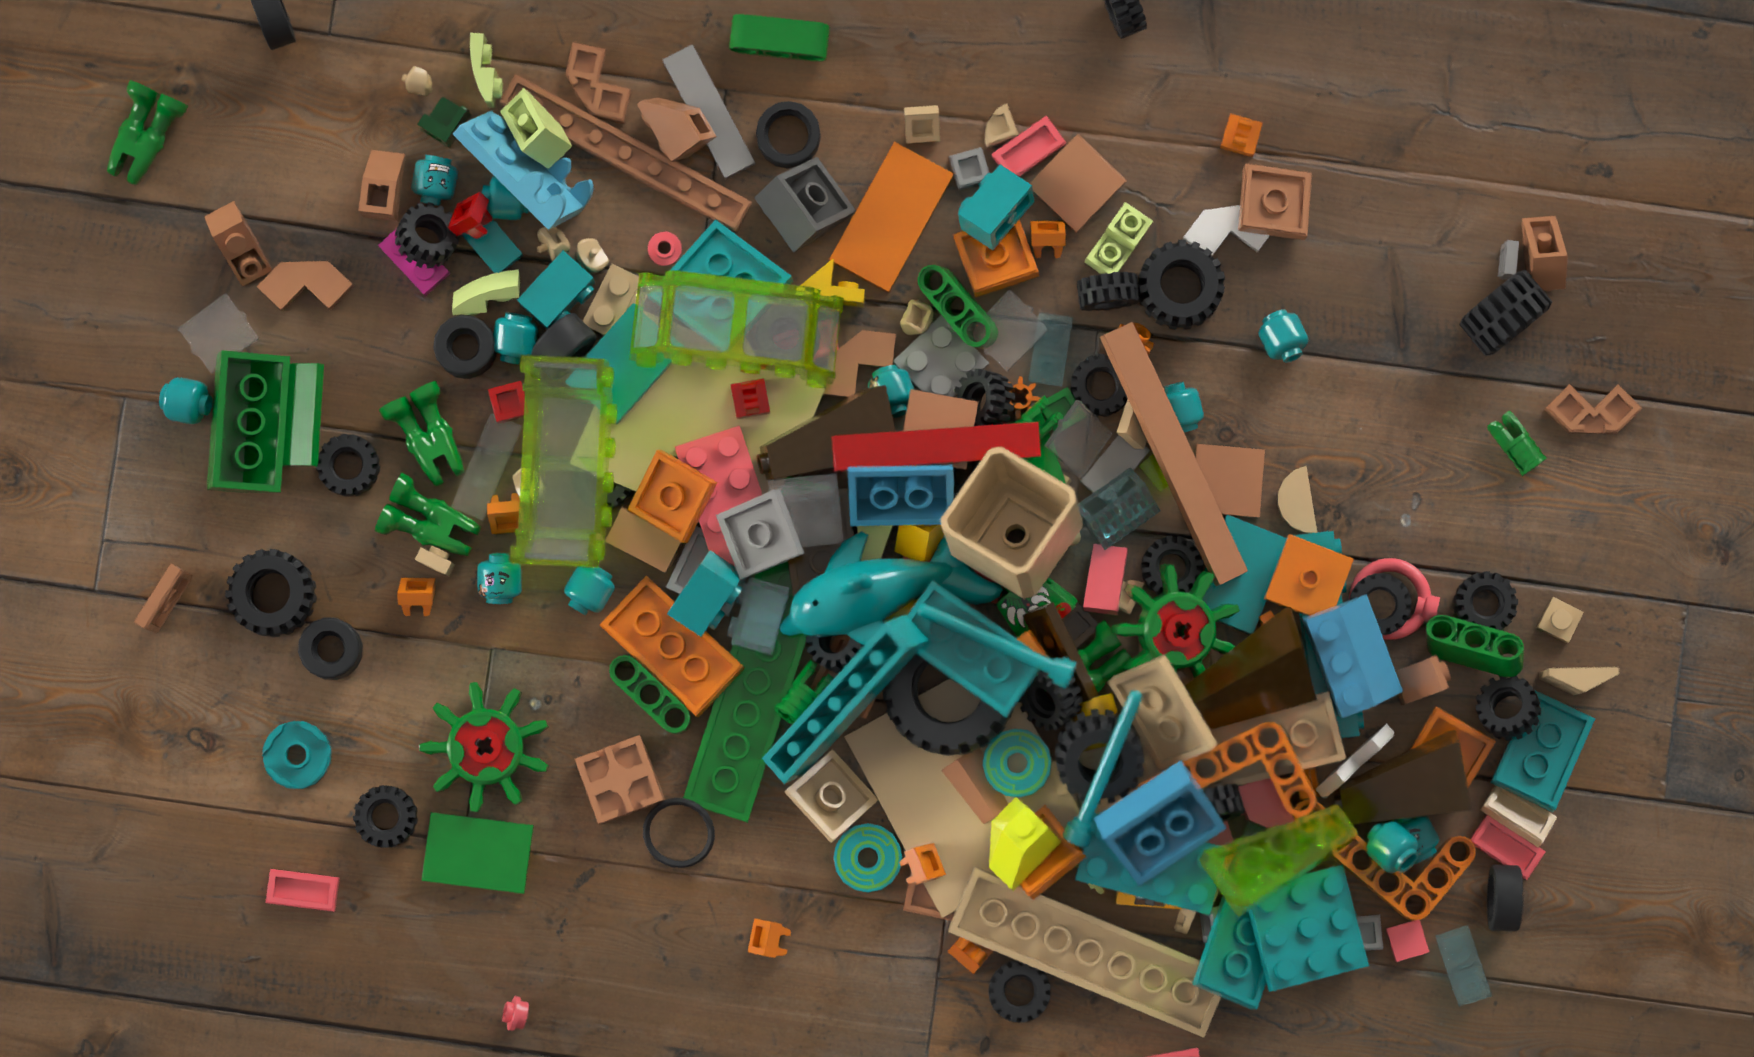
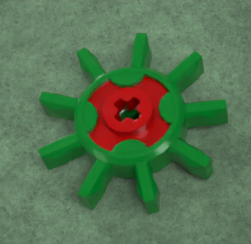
[1111,564,1240,678]
[419,682,549,812]

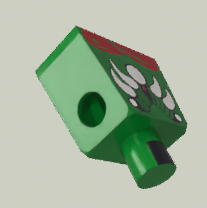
[996,577,1078,638]

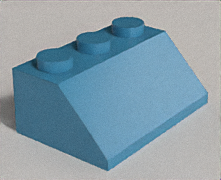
[848,465,954,526]
[1301,594,1403,718]
[1094,760,1226,886]

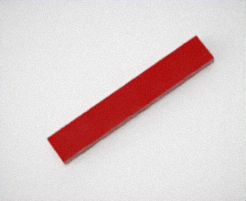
[831,422,1041,471]

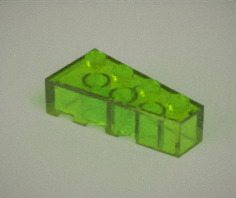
[1199,805,1358,917]

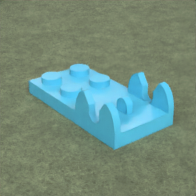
[453,111,594,230]

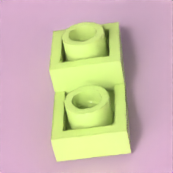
[470,33,503,108]
[1084,202,1153,274]
[452,269,520,316]

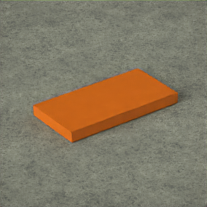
[829,142,954,293]
[600,575,745,718]

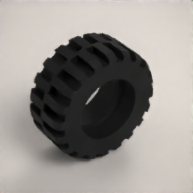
[882,654,1014,756]

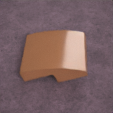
[1030,134,1127,232]

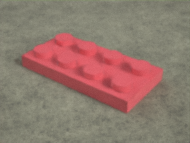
[675,425,763,567]

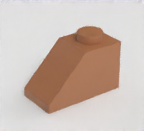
[1522,216,1568,292]

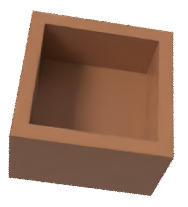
[575,735,665,825]

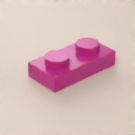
[378,228,450,296]

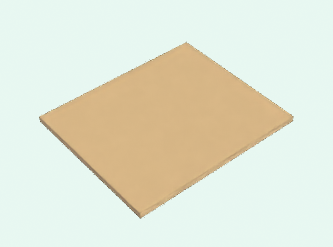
[570,309,826,494]
[844,678,1080,918]

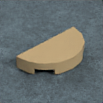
[1277,466,1317,534]

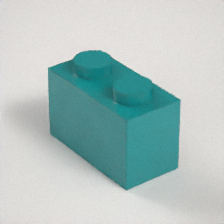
[958,165,1035,250]
[517,250,596,330]
[667,550,743,637]

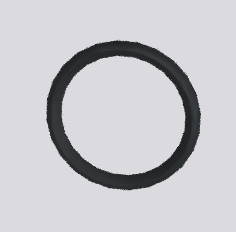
[643,798,715,868]

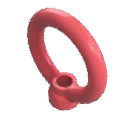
[1349,558,1440,640]

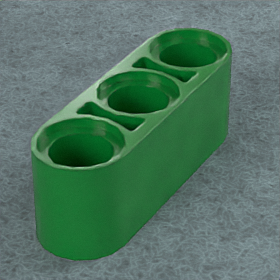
[729,14,830,61]
[917,265,998,348]
[1426,615,1524,677]
[609,655,692,735]

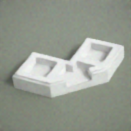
[1183,205,1270,256]
[1315,724,1395,798]

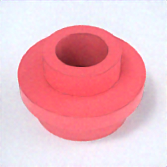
[648,232,682,266]
[502,996,529,1031]

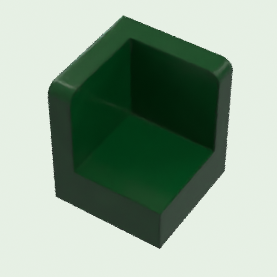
[417,97,471,148]

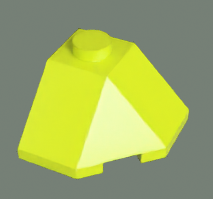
[989,797,1062,891]

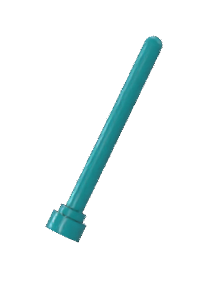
[918,604,1077,688]
[1062,690,1142,847]

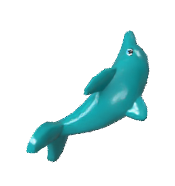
[780,531,1003,645]

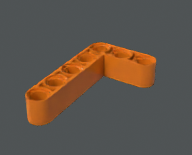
[1129,722,1316,817]
[1292,800,1476,920]

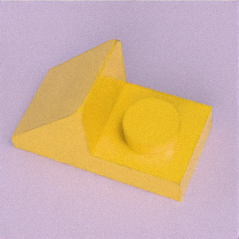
[795,259,865,307]

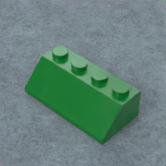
[207,350,290,493]

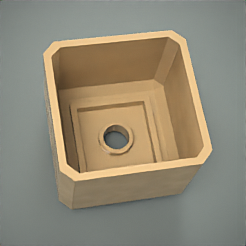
[941,447,1083,599]

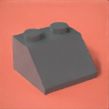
[754,157,856,252]

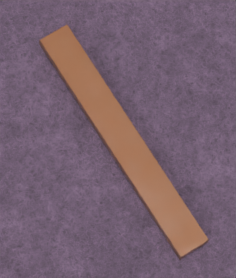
[499,74,752,233]
[1100,322,1248,586]

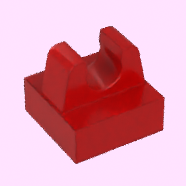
[448,192,493,239]
[730,378,770,419]
[488,381,531,424]

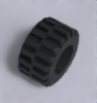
[1138,240,1225,330]
[1459,270,1552,356]
[225,549,317,637]
[1055,709,1144,805]

